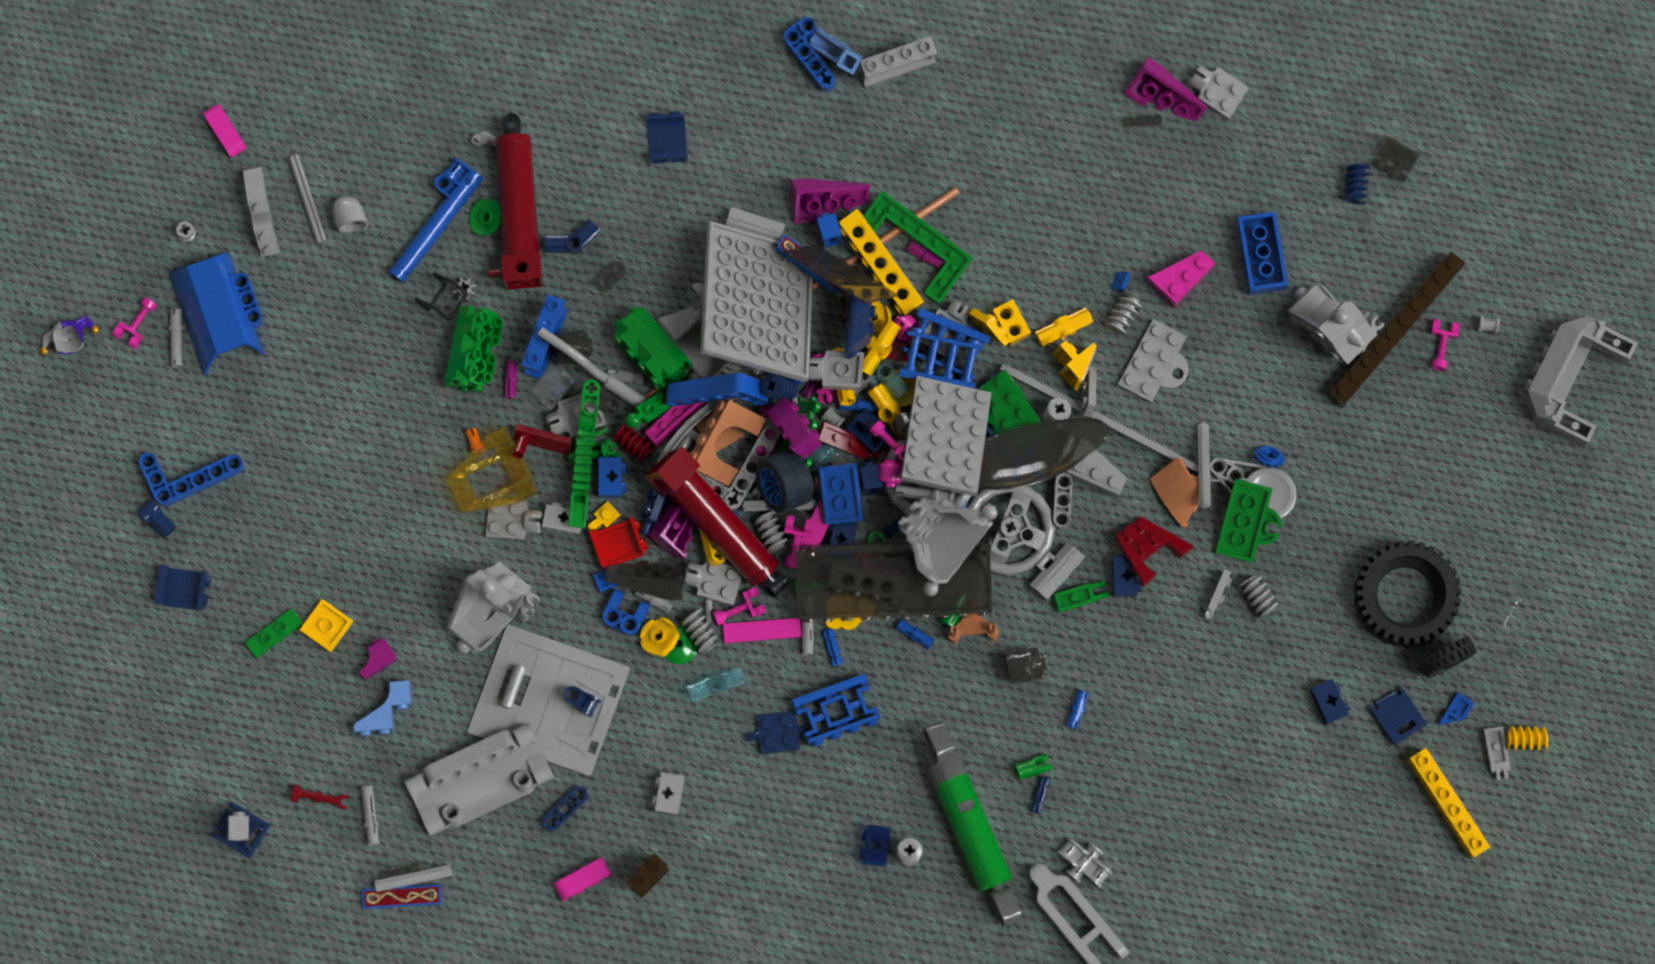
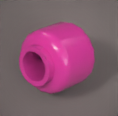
[879,459,903,487]

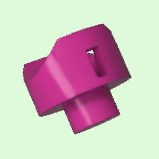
[893,315,919,343]

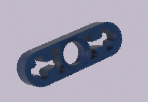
[542,786,588,832]

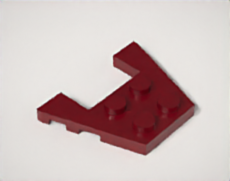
[1114,516,1194,587]

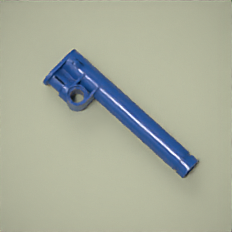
[389,157,483,283]

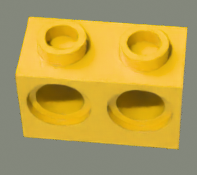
[992,299,1031,346]

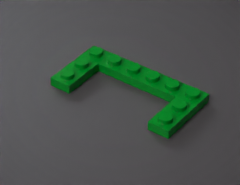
[848,191,974,304]

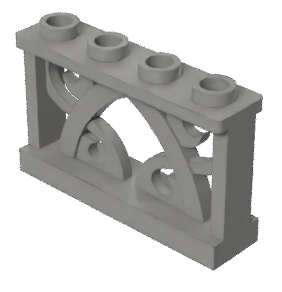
[859,36,937,88]

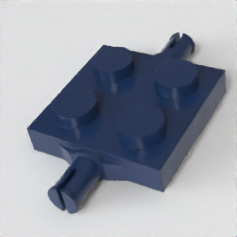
[640,487,666,536]
[745,711,811,755]

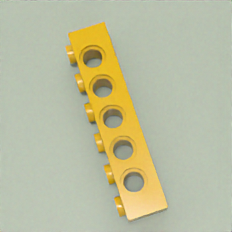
[839,209,924,315]
[1407,748,1490,859]

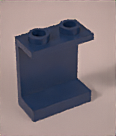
[647,111,688,164]
[154,565,211,611]

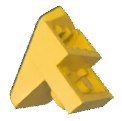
[1052,341,1097,392]

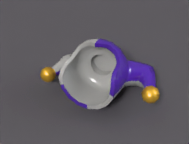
[40,316,99,355]

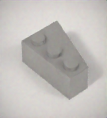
[1066,437,1127,499]

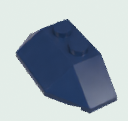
[845,282,876,359]

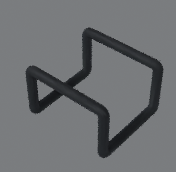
[415,272,468,321]

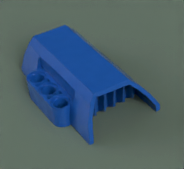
[169,252,265,375]

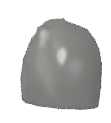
[332,196,369,233]

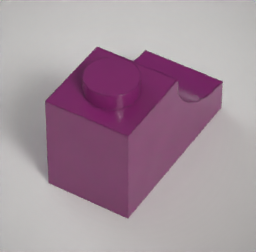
[360,638,398,680]

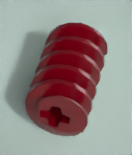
[614,423,657,463]

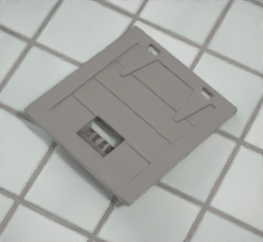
[468,625,630,776]

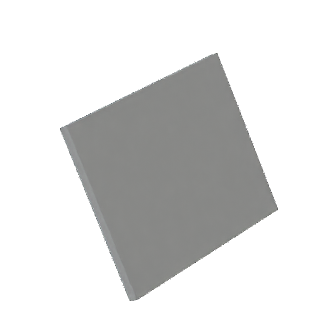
[700,221,814,382]

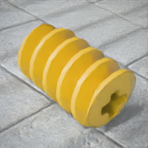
[1506,726,1548,751]

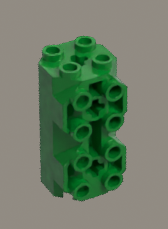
[445,306,503,393]
[613,306,693,391]

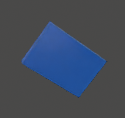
[818,463,864,525]

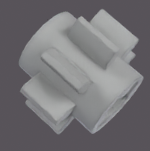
[453,277,477,302]

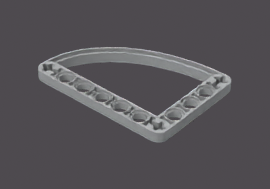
[657,397,798,510]

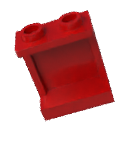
[589,517,648,570]

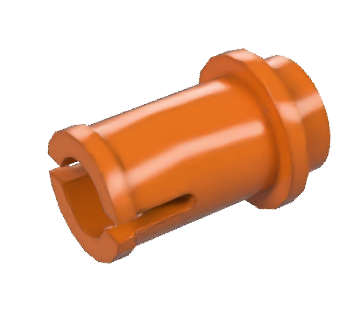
[465,428,484,454]

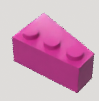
[1147,250,1215,308]

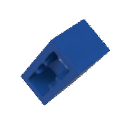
[817,213,842,249]
[598,457,626,498]

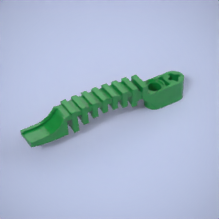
[568,380,600,529]

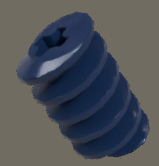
[1343,163,1371,205]
[761,374,798,401]

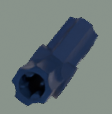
[545,219,600,255]

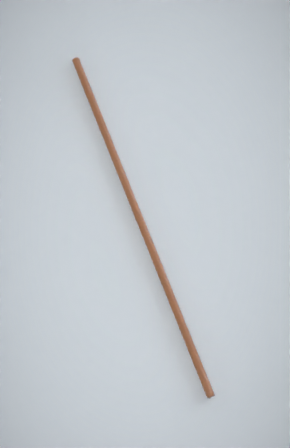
[644,187,960,399]

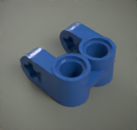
[603,589,651,636]

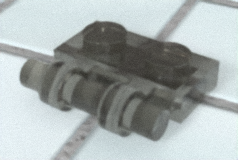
[1371,136,1420,182]

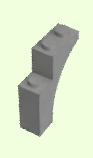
[243,167,280,257]

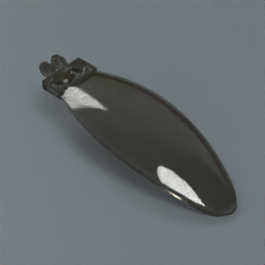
[950,418,1110,492]

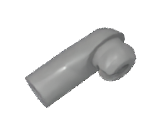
[471,131,496,147]

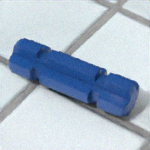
[823,629,843,667]

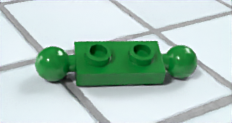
[626,391,672,428]

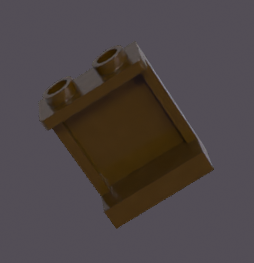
[627,853,670,898]

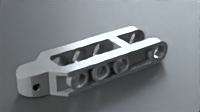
[1029,864,1129,964]

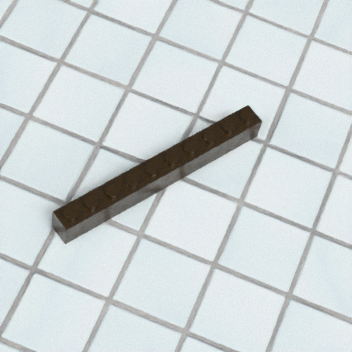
[1328,251,1466,408]

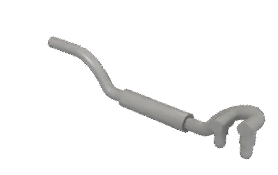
[537,327,700,450]

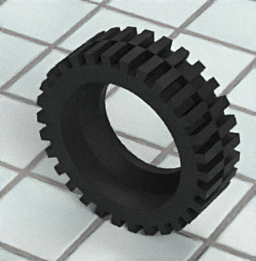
[1353,540,1462,648]

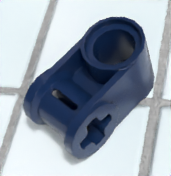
[564,686,602,718]

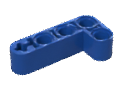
[784,17,835,92]

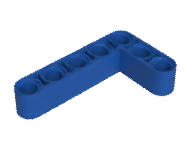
[666,373,768,406]
[139,453,244,507]

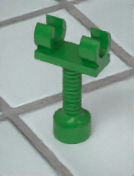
[569,442,622,467]

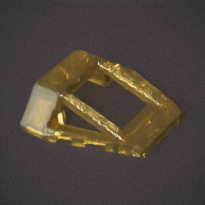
[446,426,538,513]

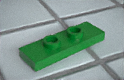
[245,608,304,658]

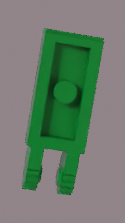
[1053,581,1110,613]

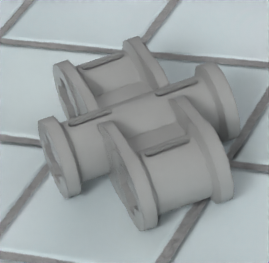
[1057,837,1112,888]

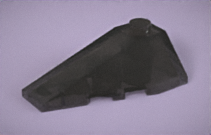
[605,558,685,600]

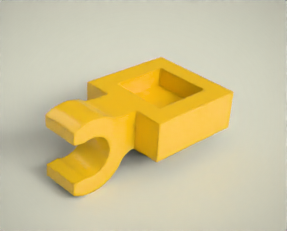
[588,501,621,531]

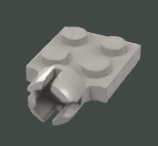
[1189,66,1249,119]
[920,300,971,359]
[809,351,864,390]
[546,389,607,438]
[485,499,544,541]
[683,559,742,607]

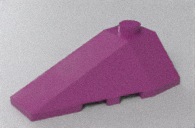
[1124,57,1207,121]
[790,179,870,224]

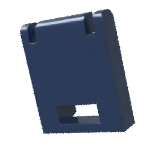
[1368,686,1427,746]
[210,802,271,859]

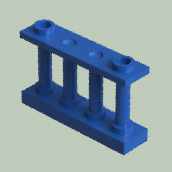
[521,294,568,380]
[903,307,991,379]
[899,327,983,389]

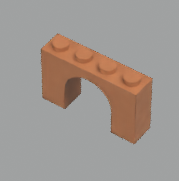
[690,398,767,487]

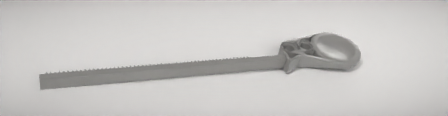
[1000,364,1297,519]

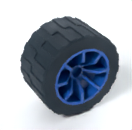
[756,449,814,514]

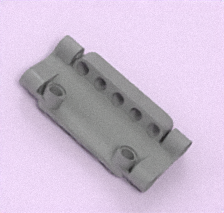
[405,723,554,836]

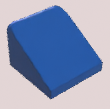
[1110,272,1131,293]

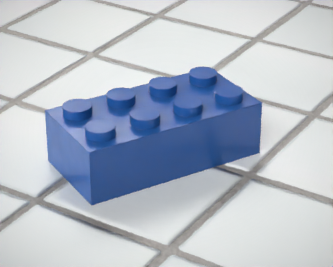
[1236,212,1288,296]

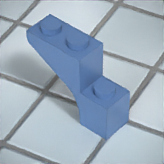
[809,27,864,75]
[354,680,412,737]

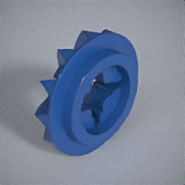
[1254,446,1285,468]

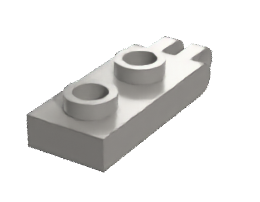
[1081,367,1097,417]
[1204,569,1233,620]
[1483,726,1511,781]

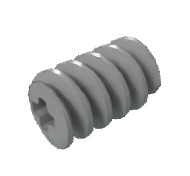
[1104,291,1142,334]
[1043,398,1071,430]
[755,511,790,554]
[1239,576,1279,618]
[682,609,721,653]
[897,838,922,866]

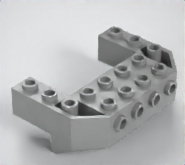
[1524,316,1638,447]

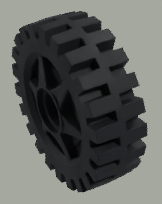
[1419,636,1477,679]

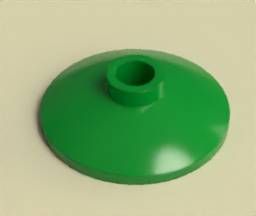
[469,198,501,236]
[661,626,698,664]

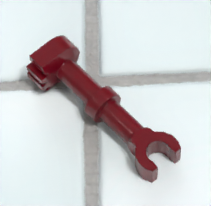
[291,784,350,810]

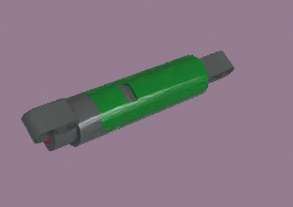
[922,720,1022,927]

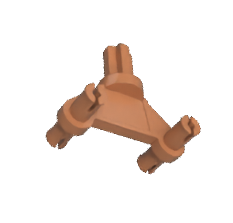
[948,596,999,645]

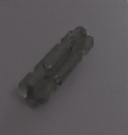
[1125,114,1162,128]
[382,862,420,879]

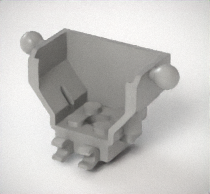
[1288,285,1384,364]
[898,497,997,596]
[447,561,540,654]

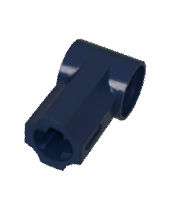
[137,500,176,538]

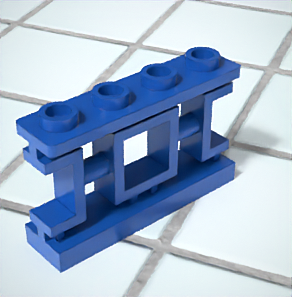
[791,674,881,747]

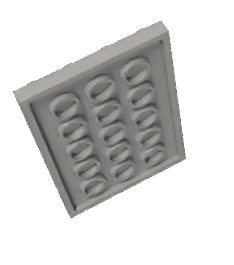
[901,376,991,497]

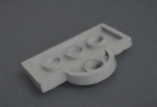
[1118,319,1188,403]

